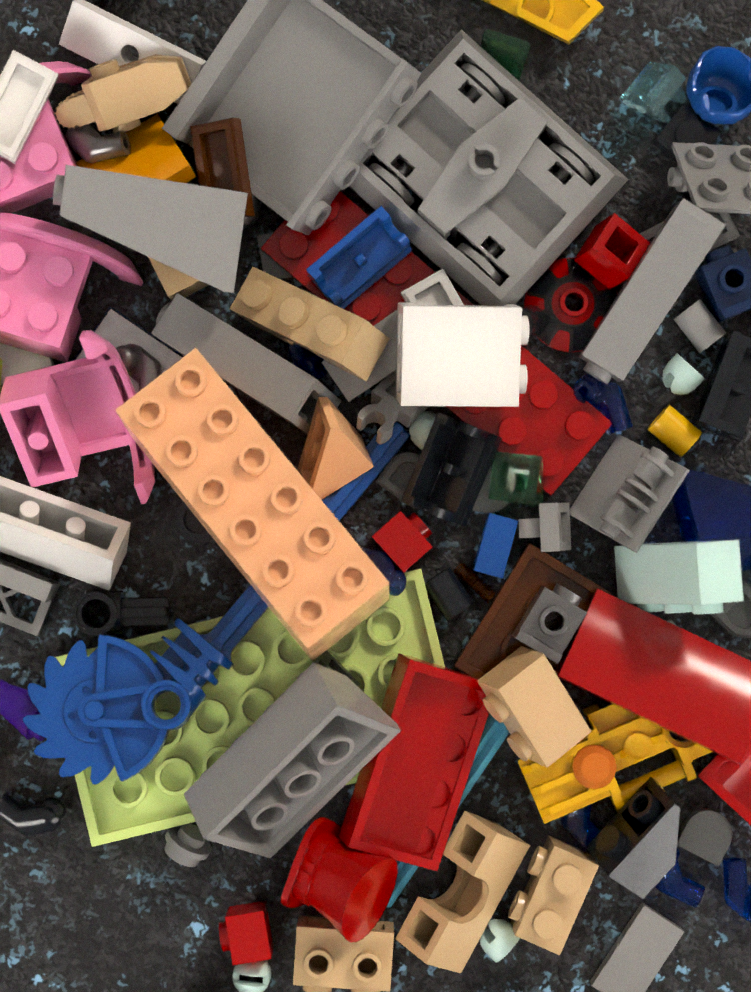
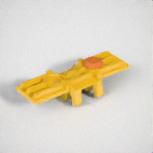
[517,704,712,824]

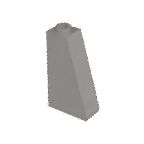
[53,165,248,293]
[579,198,726,385]
[151,293,341,434]

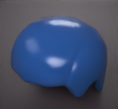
[686,46,751,125]

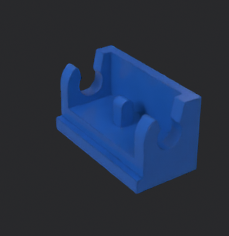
[306,205,412,309]

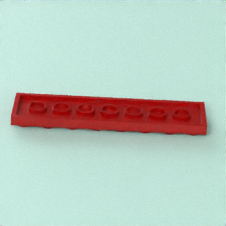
[260,191,613,496]

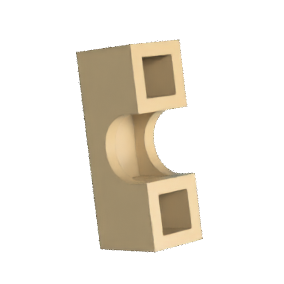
[230,267,390,382]
[395,811,530,973]

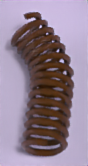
[454,563,495,603]

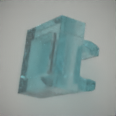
[620,61,687,123]

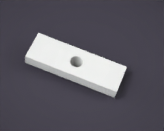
[59,0,206,104]

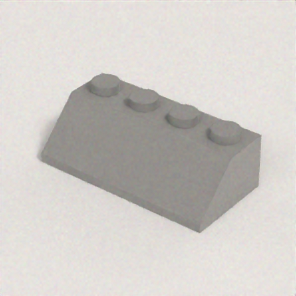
[184,662,401,858]

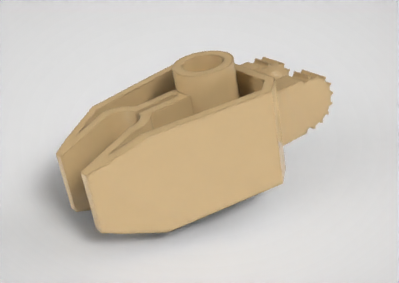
[54,54,192,133]

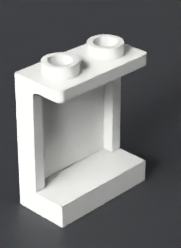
[396,302,529,407]

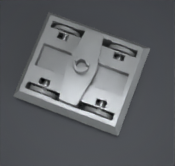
[349,29,629,306]

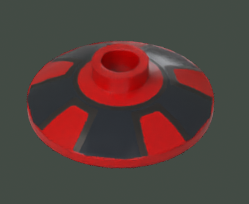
[524,258,618,353]

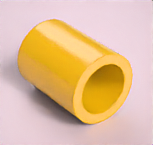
[647,404,702,457]

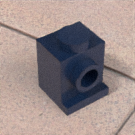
[695,245,751,323]

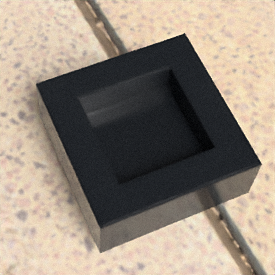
[653,103,722,164]

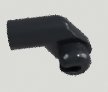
[0,793,66,836]

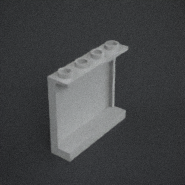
[162,0,422,235]

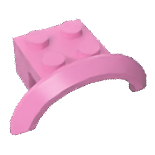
[0,61,92,214]
[0,212,143,362]
[0,330,155,505]

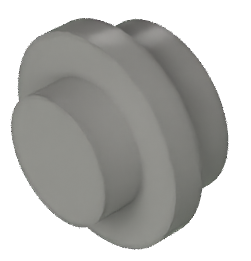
[164,823,212,867]

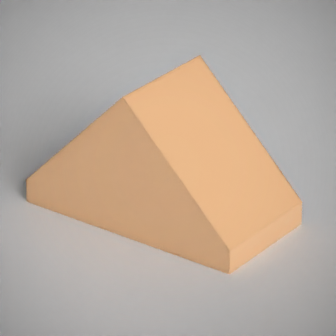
[297,397,374,500]

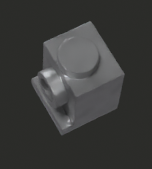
[512,583,587,664]

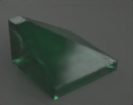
[481,29,531,81]
[488,452,543,507]

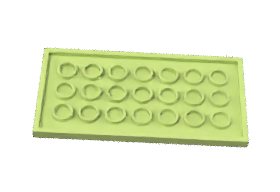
[55,568,445,847]

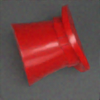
[281,817,398,943]

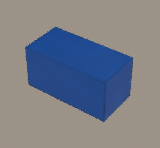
[472,513,518,579]

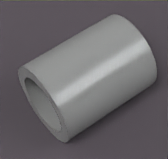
[673,299,726,353]

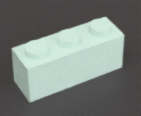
[614,540,743,614]

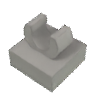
[518,503,572,552]

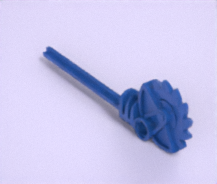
[23,422,411,784]

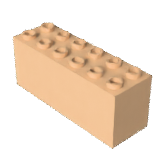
[115,348,389,662]

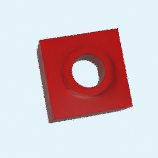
[574,213,650,290]
[372,511,433,573]
[219,900,274,965]

